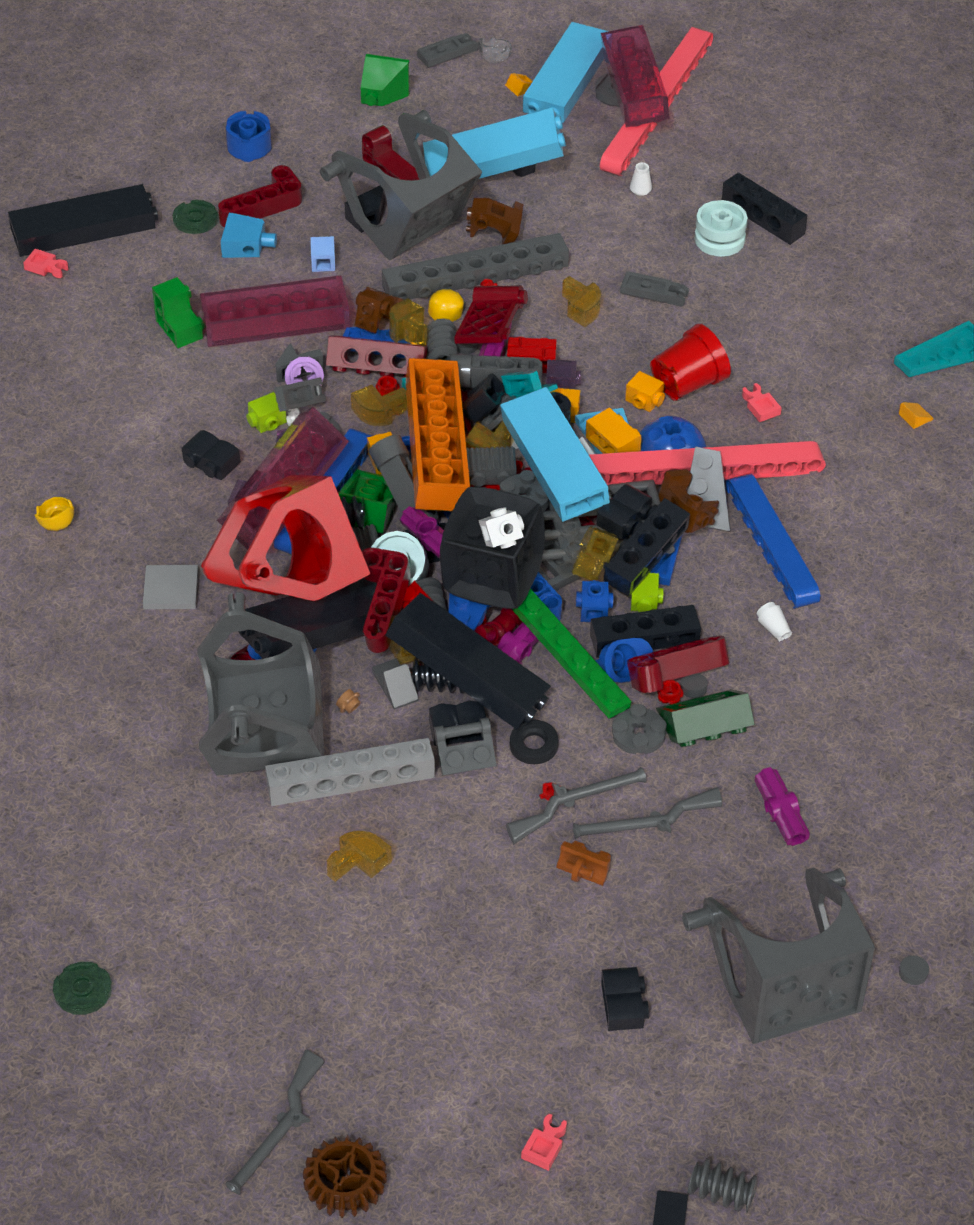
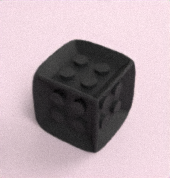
[440,487,545,609]

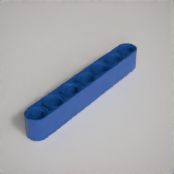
[274,428,373,555]
[726,473,820,609]

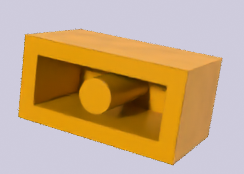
[586,407,641,454]

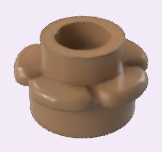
[336,689,361,714]

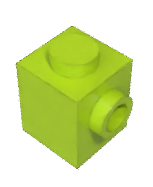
[246,392,287,433]
[631,573,663,612]

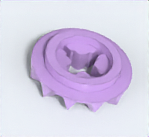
[285,356,324,385]

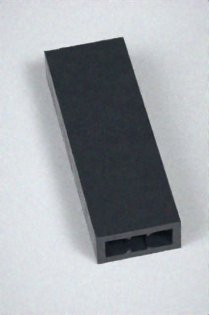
[8,184,158,257]
[238,578,388,659]
[386,593,551,730]

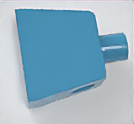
[221,213,277,258]

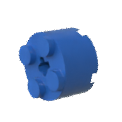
[226,111,272,162]

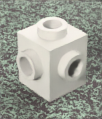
[479,507,524,548]

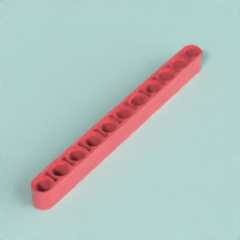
[600,27,713,176]
[589,441,826,485]

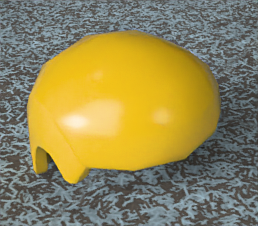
[428,289,464,322]
[35,497,74,531]

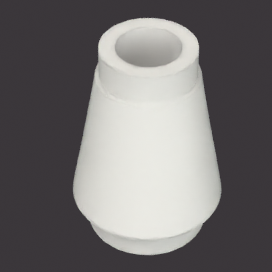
[630,162,652,196]
[757,602,792,642]

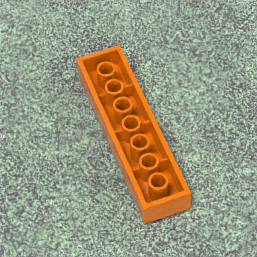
[406,358,470,511]

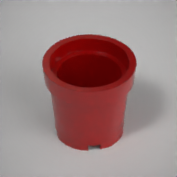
[650,324,731,401]

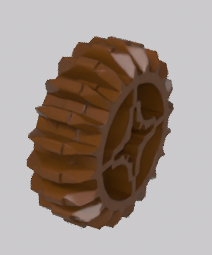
[303,1134,387,1218]

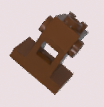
[466,198,524,245]
[354,287,412,333]
[659,469,719,533]

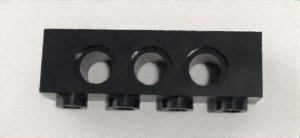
[722,172,808,245]
[603,498,690,597]
[590,605,701,658]

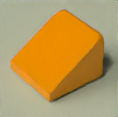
[505,73,533,96]
[899,402,933,429]

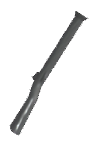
[506,767,646,845]
[573,787,722,839]
[225,1050,324,1195]

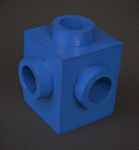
[576,580,613,622]

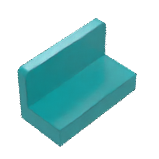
[501,371,558,398]

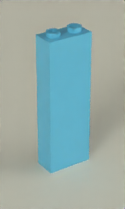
[523,22,612,123]
[423,108,566,179]
[500,387,610,522]

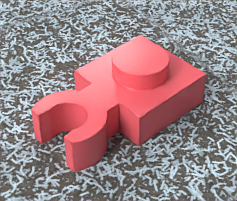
[23,249,69,278]
[742,383,781,422]
[521,1114,567,1171]

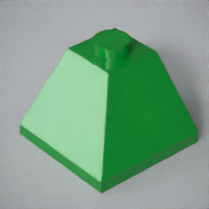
[360,54,410,106]

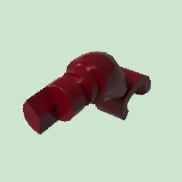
[475,608,523,646]

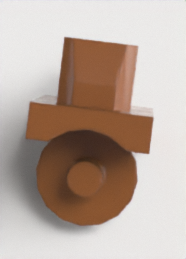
[556,840,611,886]

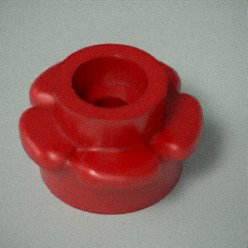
[375,376,400,397]
[657,680,683,704]

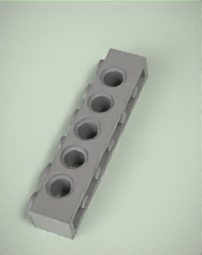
[265,738,435,806]

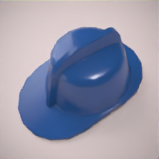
[595,638,653,683]

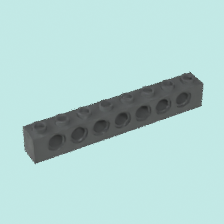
[382,233,569,300]

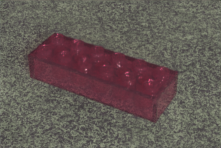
[601,25,670,127]
[200,275,350,347]
[217,407,349,550]

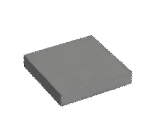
[143,565,198,609]

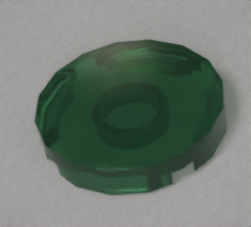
[172,199,218,234]
[53,962,112,1015]

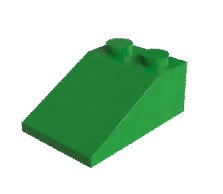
[338,469,397,534]

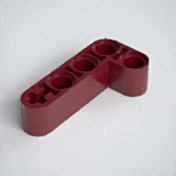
[362,125,420,181]
[218,165,302,227]
[362,548,411,653]
[627,636,730,693]

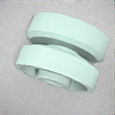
[695,200,748,257]
[369,531,429,591]

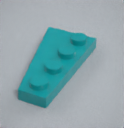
[894,321,974,377]

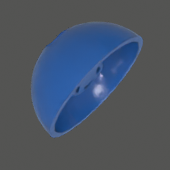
[639,416,706,451]

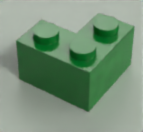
[152,277,205,349]

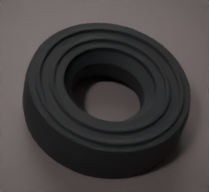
[509,719,559,765]

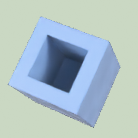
[310,236,335,272]

